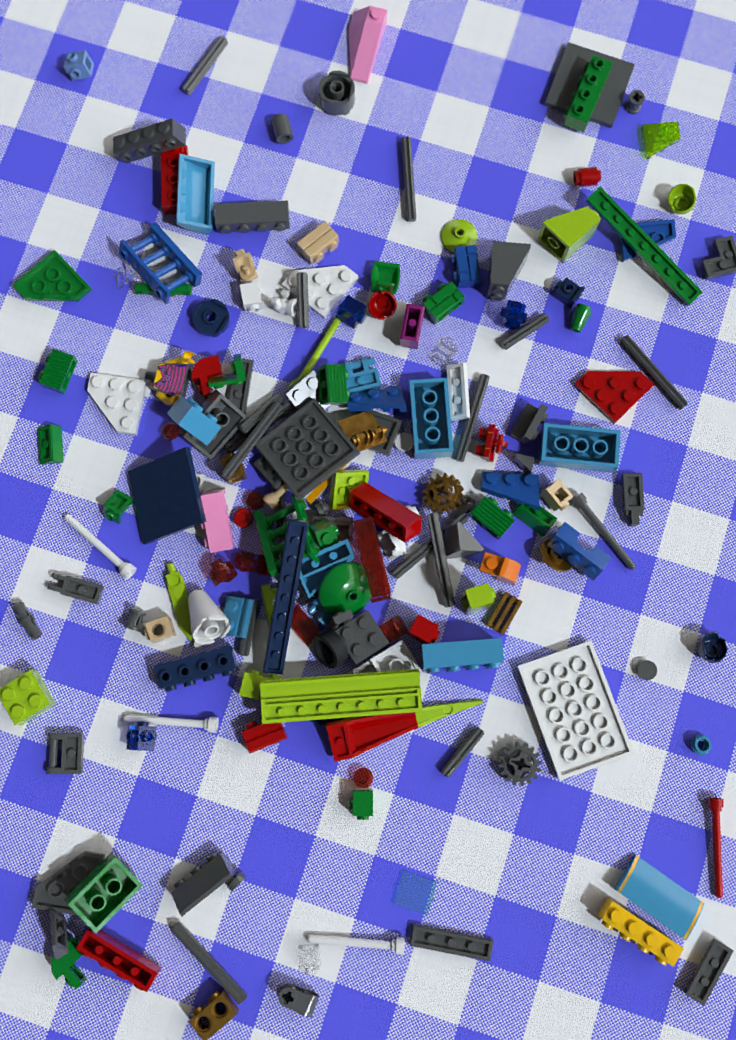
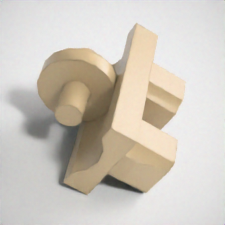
[232,249,258,284]

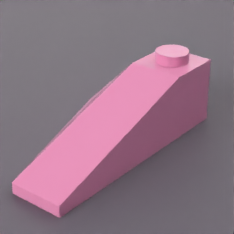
[349,6,387,84]

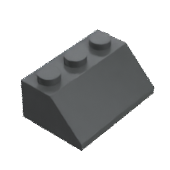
[178,389,248,460]
[171,851,237,916]

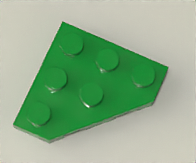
[13,249,92,302]

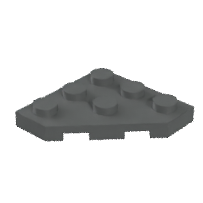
[31,851,105,916]

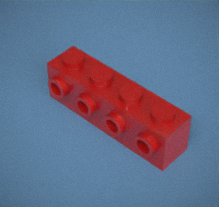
[161,145,189,215]
[348,482,422,543]
[76,928,163,992]

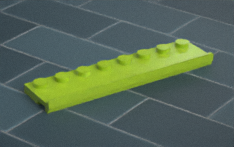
[260,668,423,724]

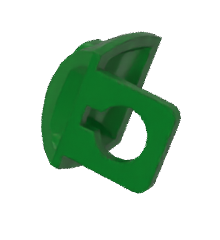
[371,261,400,294]

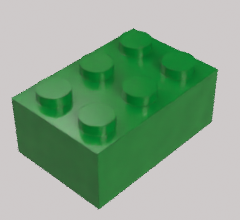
[64,853,143,933]

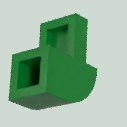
[51,936,87,990]

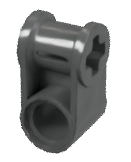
[278,983,320,1017]

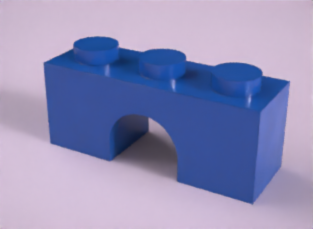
[547,522,612,581]

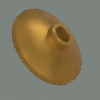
[540,538,573,572]

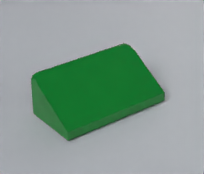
[38,424,64,465]
[513,504,557,536]

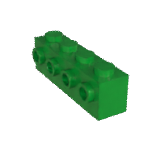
[563,55,613,133]

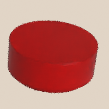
[234,508,253,528]

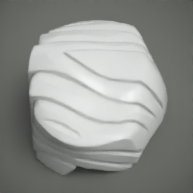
[377,529,406,560]

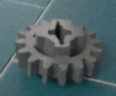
[498,742,542,786]

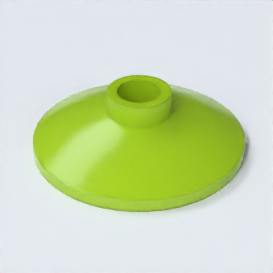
[441,219,478,253]

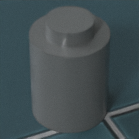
[271,113,294,144]

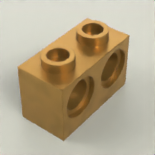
[189,989,239,1040]

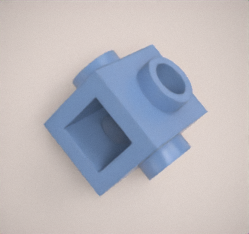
[63,50,94,81]

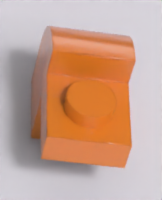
[479,552,521,586]

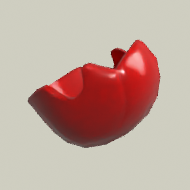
[368,290,397,320]

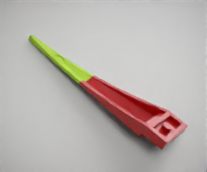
[326,699,483,762]

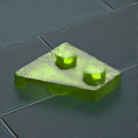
[641,121,681,160]

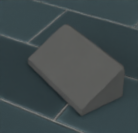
[49,910,68,960]

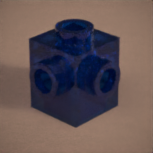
[499,300,528,330]
[126,722,157,751]

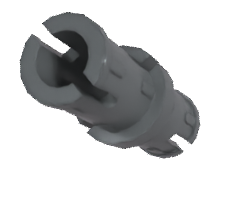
[12,602,43,641]

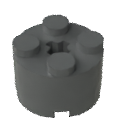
[319,71,355,115]

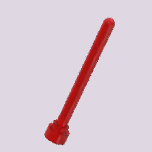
[707,798,724,898]

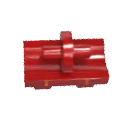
[475,424,508,462]

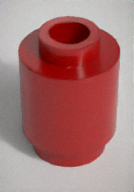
[573,167,601,187]

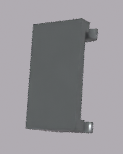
[314,516,353,541]

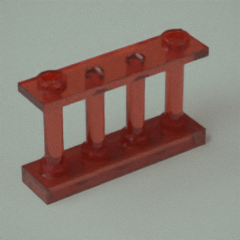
[353,517,391,603]

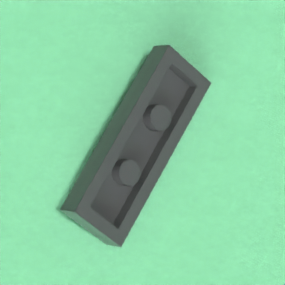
[684,938,734,1006]

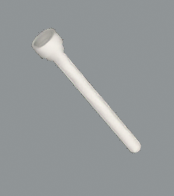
[64,514,137,580]
[124,714,219,733]
[307,934,405,955]

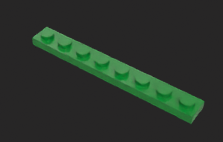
[586,186,703,306]

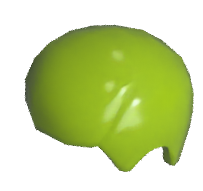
[668,184,696,215]

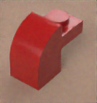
[192,355,223,399]

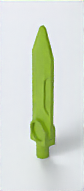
[166,563,194,642]

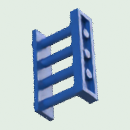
[119,222,202,304]

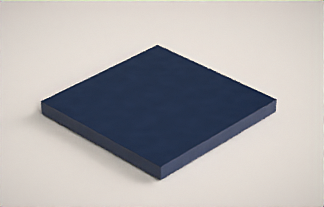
[128,447,206,544]

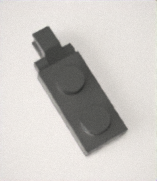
[621,473,645,526]

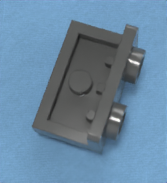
[510,403,548,444]

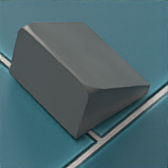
[513,453,535,474]

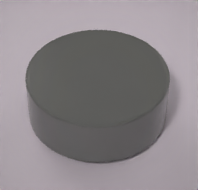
[636,660,657,680]
[227,872,246,892]

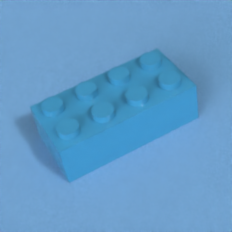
[409,378,453,459]
[538,423,621,473]
[420,638,504,674]

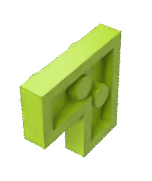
[329,469,369,510]

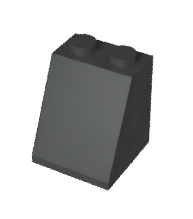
[487,241,531,301]

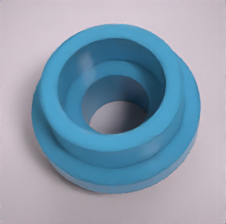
[691,735,711,755]

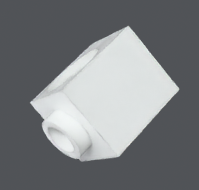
[240,281,263,313]

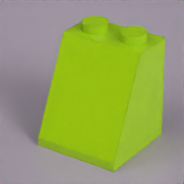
[537,206,601,263]

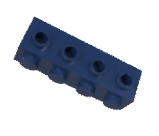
[153,645,238,692]

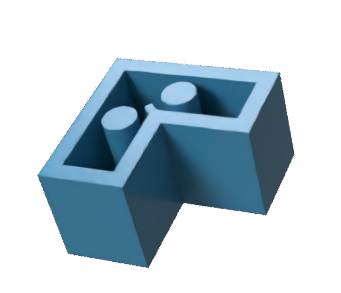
[167,396,221,445]

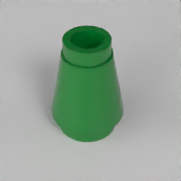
[570,303,592,333]

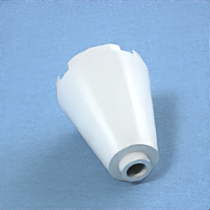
[188,590,231,644]

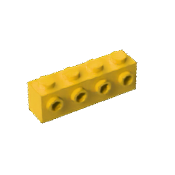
[597,897,684,967]

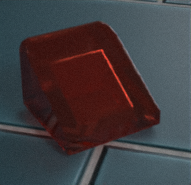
[379,615,408,643]

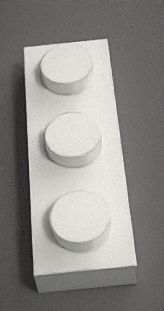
[447,362,470,421]

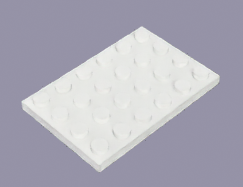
[517,641,634,780]

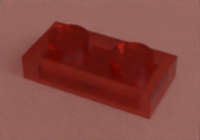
[291,604,321,646]

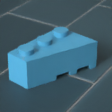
[299,539,355,599]

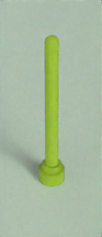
[288,317,341,389]

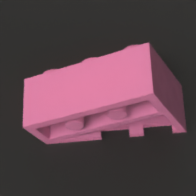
[200,488,234,553]

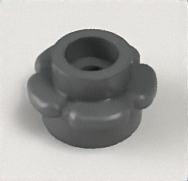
[314,500,330,517]

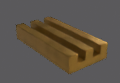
[486,592,523,635]

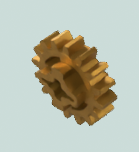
[422,473,464,515]

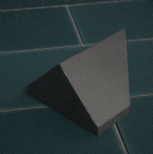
[443,521,484,559]

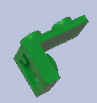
[208,353,246,389]

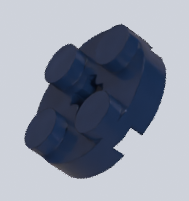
[192,299,230,337]

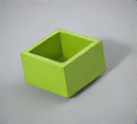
[0,670,56,725]

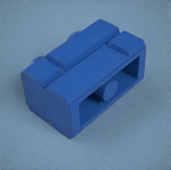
[450,245,481,289]

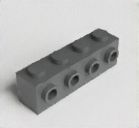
[113,118,186,163]
[215,200,290,234]

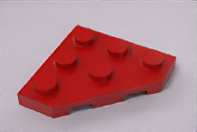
[574,371,654,424]

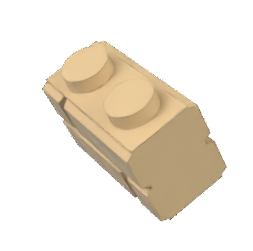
[296,221,339,264]

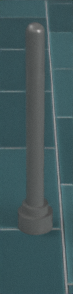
[570,493,636,570]

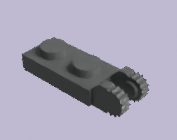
[47,573,105,605]

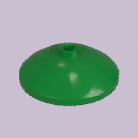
[318,562,374,616]

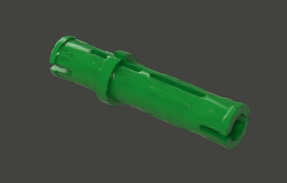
[135,283,192,297]

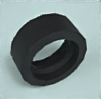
[312,629,348,669]

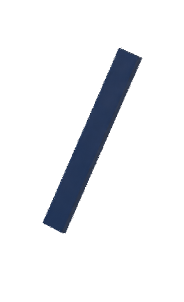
[263,519,309,675]

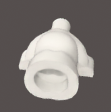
[267,289,298,317]

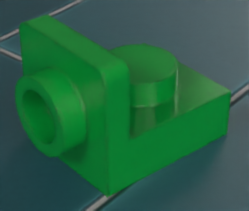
[103,490,133,524]

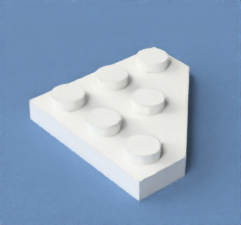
[282,265,359,319]
[87,373,147,436]

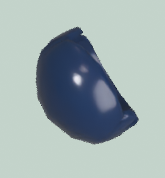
[697,632,728,663]

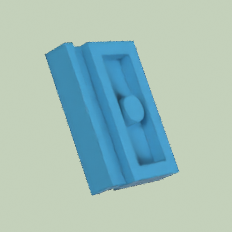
[223,596,254,639]

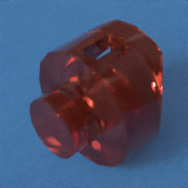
[208,558,238,586]

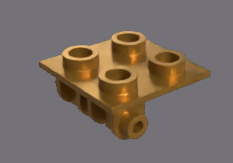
[337,411,388,452]

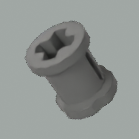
[625,90,645,114]
[123,608,147,632]

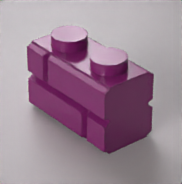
[399,304,425,349]

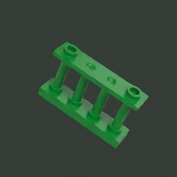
[254,493,320,581]

